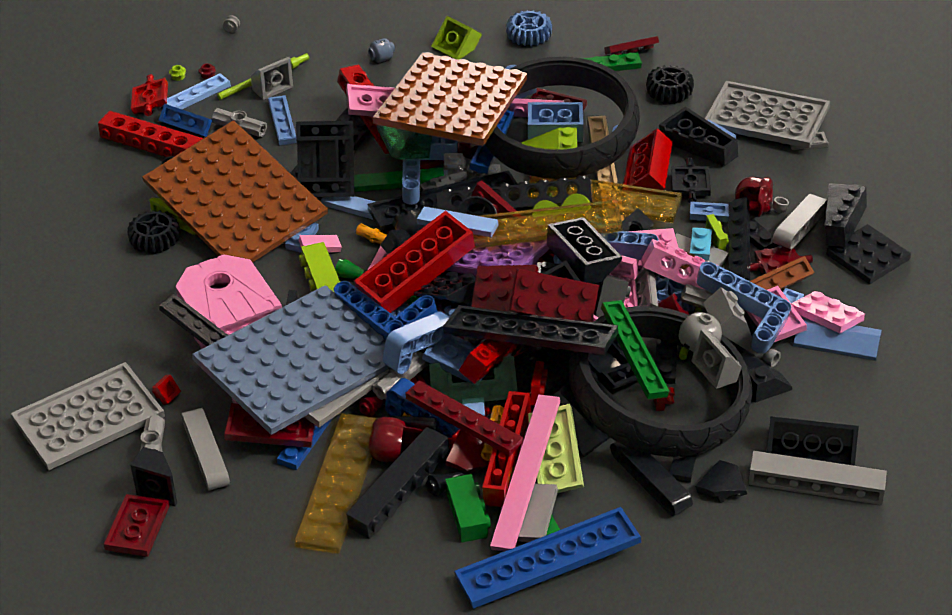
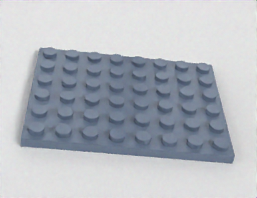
[192,285,390,435]

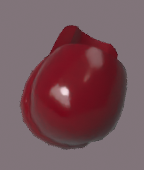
[735,176,773,217]
[368,417,423,463]

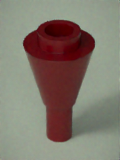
[359,396,386,418]

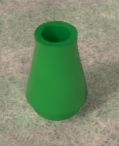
[335,259,366,279]

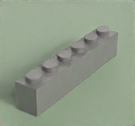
[748,451,887,505]

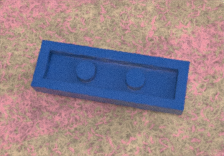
[159,104,212,137]

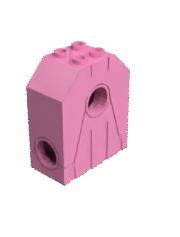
[176,255,282,349]

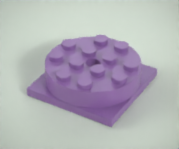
[445,231,549,276]

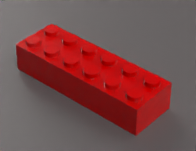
[354,210,475,313]

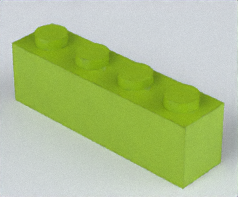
[299,242,340,292]

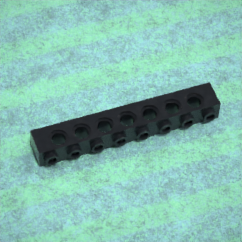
[437,176,594,213]

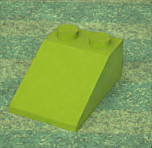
[522,127,577,149]

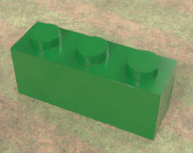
[446,474,491,543]

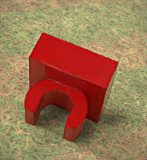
[152,374,181,404]
[654,387,675,411]

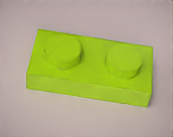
[705,214,729,251]

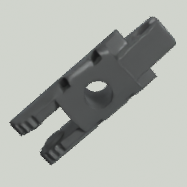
[420,171,467,191]

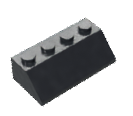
[546,217,622,284]
[767,416,859,466]

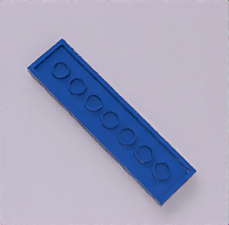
[454,507,641,608]

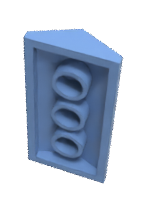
[793,316,882,360]

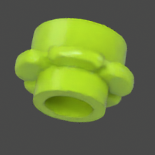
[169,65,186,81]

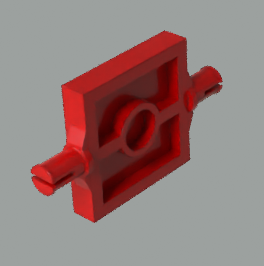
[131,74,168,116]

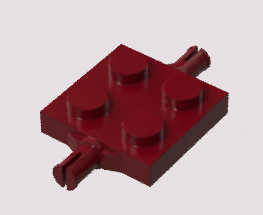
[750,246,813,274]

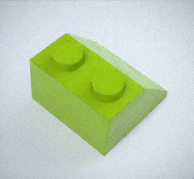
[431,16,482,60]

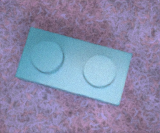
[690,228,712,261]

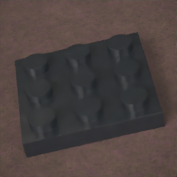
[826,224,911,284]

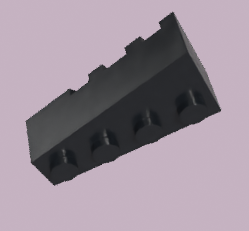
[825,183,867,247]

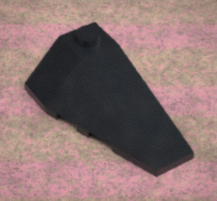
[730,341,792,403]

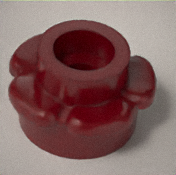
[198,63,216,79]

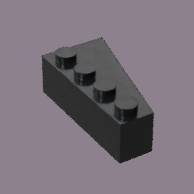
[659,106,738,166]

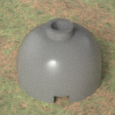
[678,312,722,352]

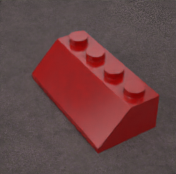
[622,128,672,197]

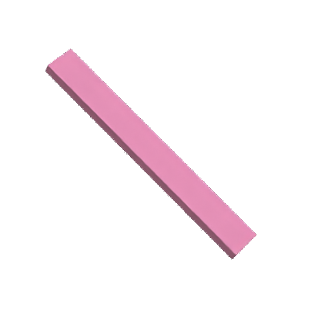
[490,395,560,552]

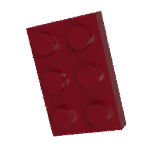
[104,494,170,557]

